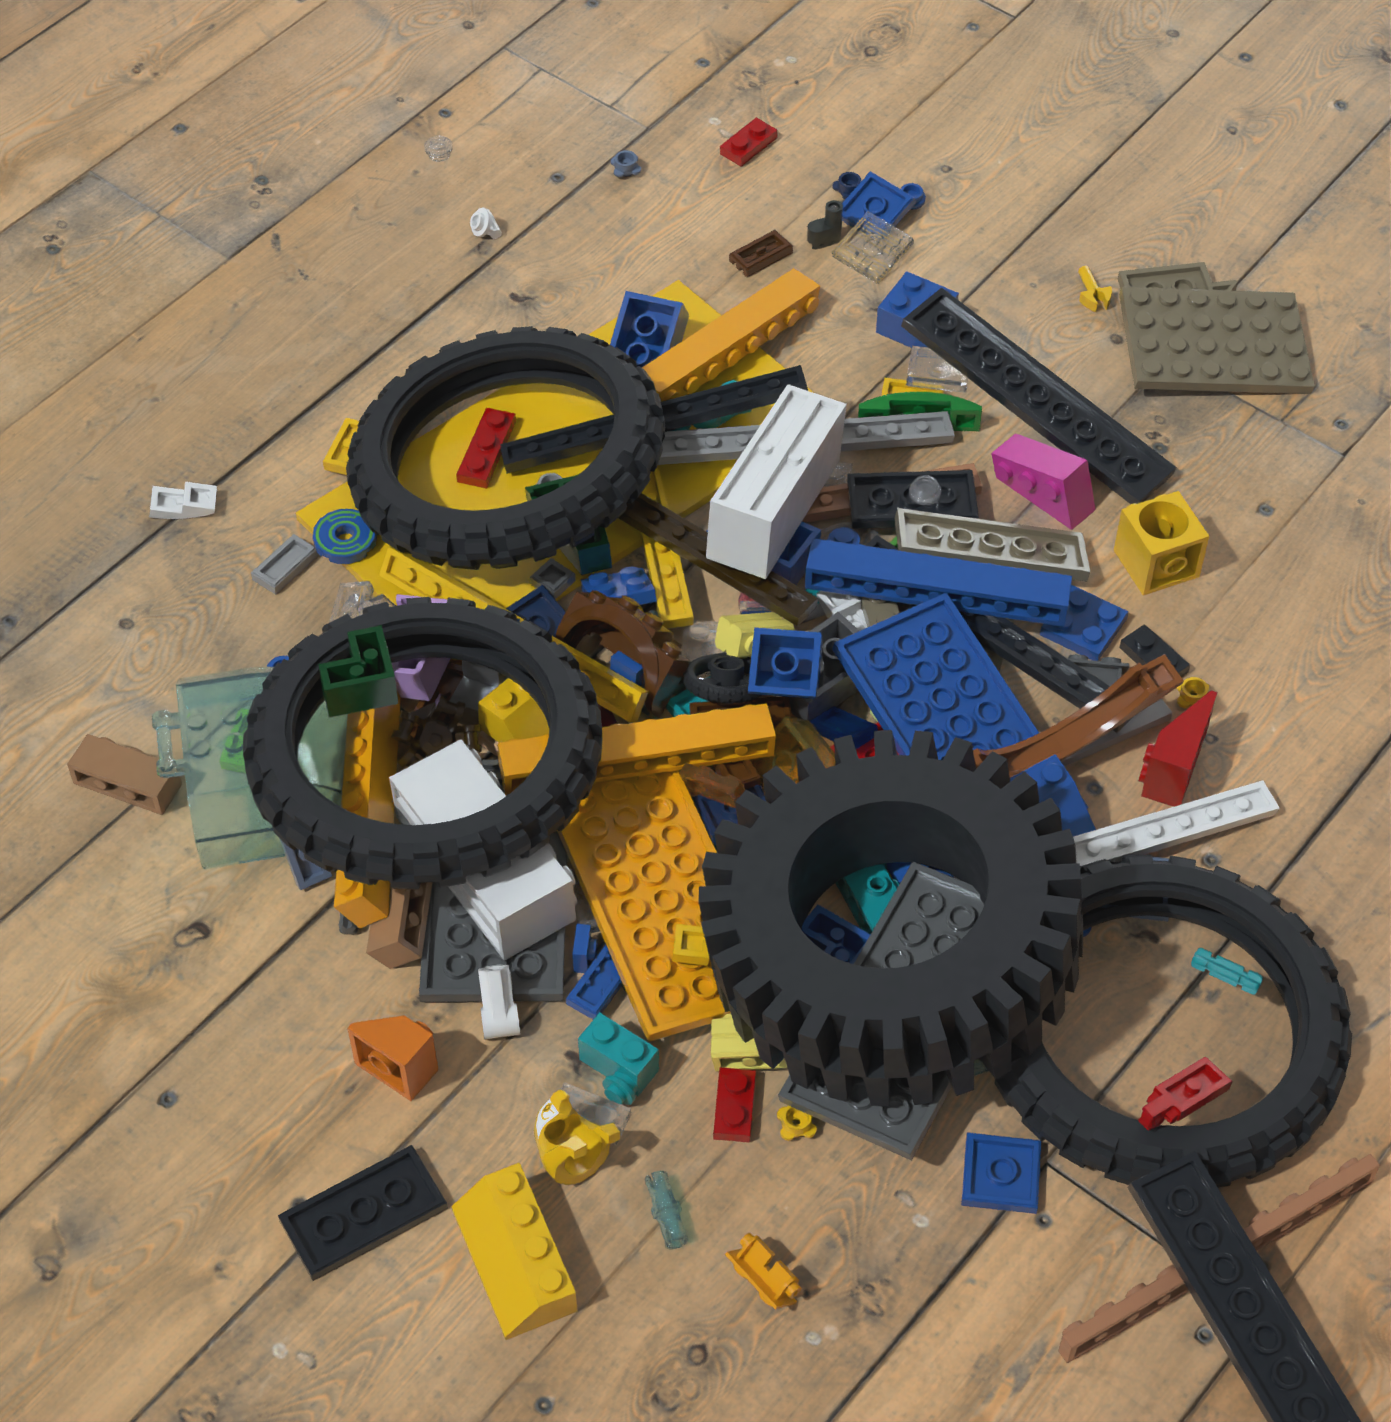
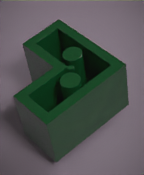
[318,625,398,718]

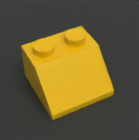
[478,678,549,742]

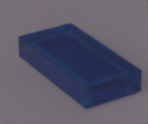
[809,706,878,749]

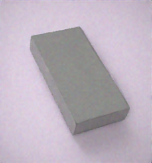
[251,534,319,595]

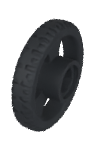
[684,653,762,704]

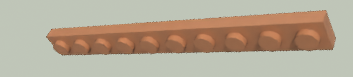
[1058,1154,1380,1363]

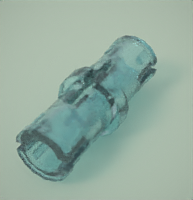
[644,1171,689,1250]

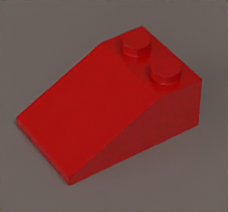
[1138,690,1218,807]

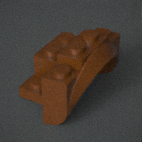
[555,590,691,718]

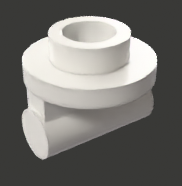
[470,208,502,239]

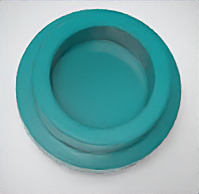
[602,1071,638,1105]

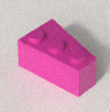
[991,433,1096,530]

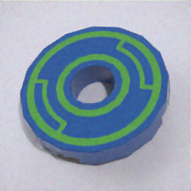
[313,509,377,564]

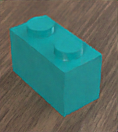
[578,1012,659,1097]

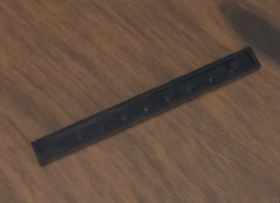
[500,365,808,474]
[865,535,1134,733]

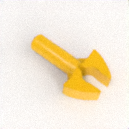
[1078,266,1112,312]

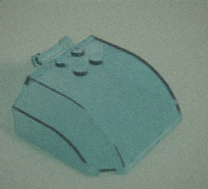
[152,667,348,869]

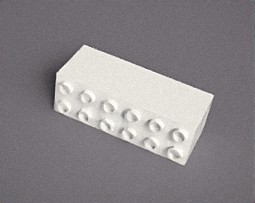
[706,385,847,579]
[389,739,577,961]

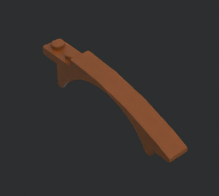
[973,654,1184,778]

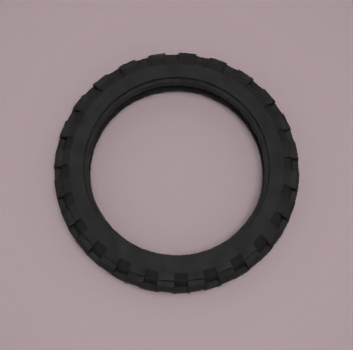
[346,326,665,570]
[243,597,603,889]
[994,854,1352,1188]

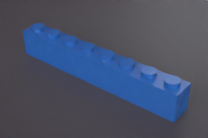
[805,538,1072,627]

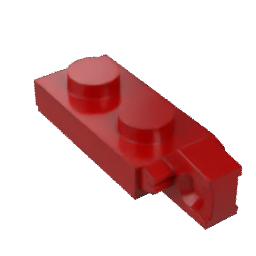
[1138,1057,1233,1131]

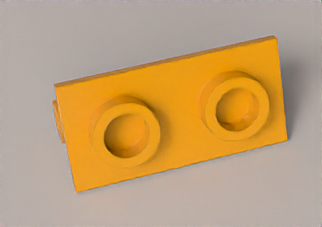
[725,1233,802,1310]

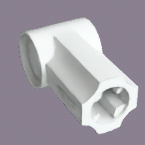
[478,965,520,1040]

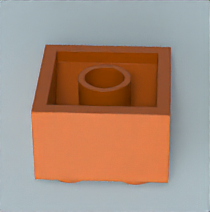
[347,1015,439,1101]

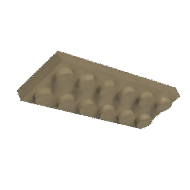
[895,508,1090,582]

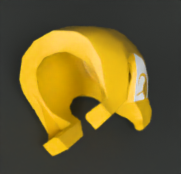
[534,1090,620,1185]

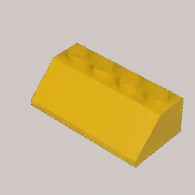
[451,1162,578,1340]

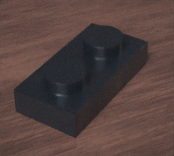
[1119,624,1190,677]

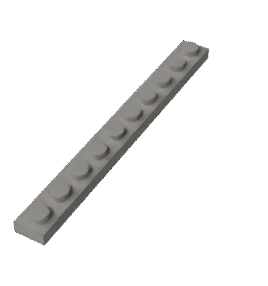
[658,411,955,465]

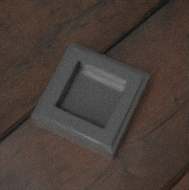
[530,558,576,599]

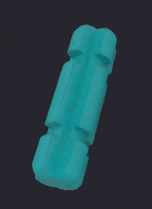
[1191,948,1263,995]

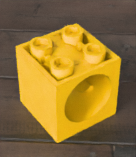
[1114,491,1209,596]

